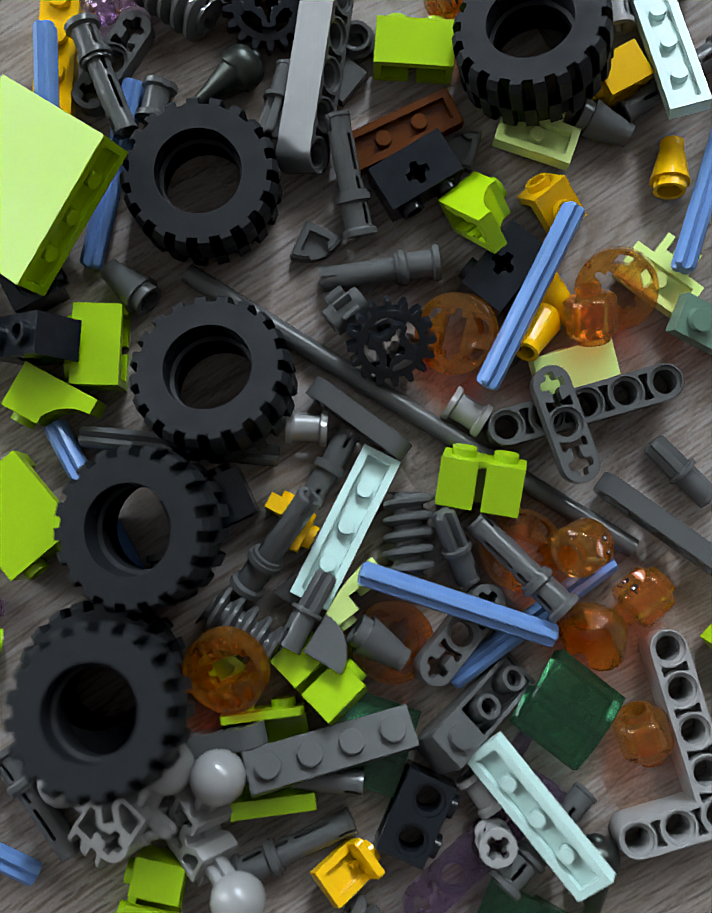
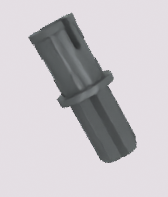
[259,59,290,140]
[645,435,712,508]
[432,507,481,587]
[275,569,336,655]

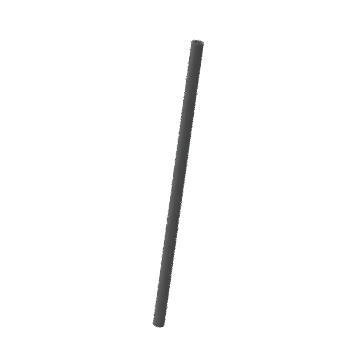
[182,264,639,557]

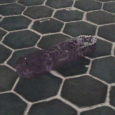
[403,808,525,913]

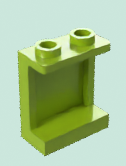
[0,450,62,581]
[220,694,318,822]

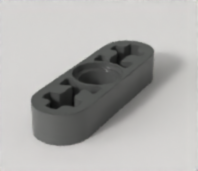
[72,10,155,117]
[530,365,600,484]
[306,376,412,462]
[413,584,506,686]
[186,720,269,760]

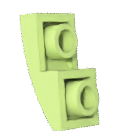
[528,335,621,394]
[326,556,377,632]

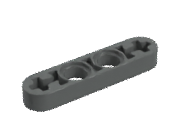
[593,472,712,576]

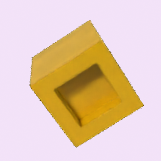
[591,38,655,108]

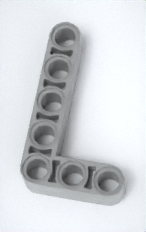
[608,626,712,860]

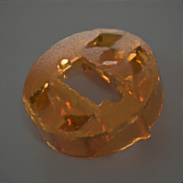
[574,246,659,331]
[415,292,499,375]
[478,509,563,592]
[353,600,433,685]
[182,626,271,714]

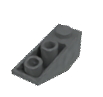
[417,652,536,775]

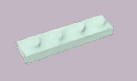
[628,0,712,120]
[290,444,401,611]
[467,731,616,902]

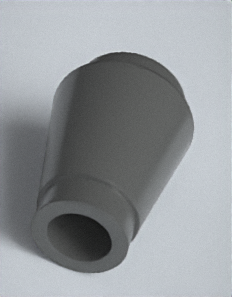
[571,98,635,148]
[101,259,161,315]
[346,614,411,671]

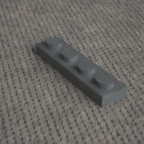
[241,704,419,798]

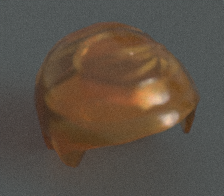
[556,602,629,672]

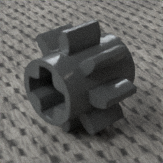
[322,285,370,336]

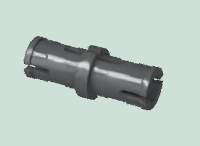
[304,426,360,509]

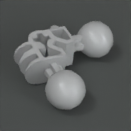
[37,744,195,870]
[165,748,266,913]

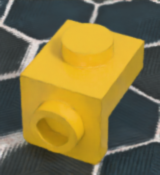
[517,172,587,234]
[264,490,320,554]
[309,838,385,909]

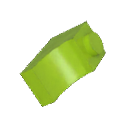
[437,171,511,254]
[1,361,108,430]

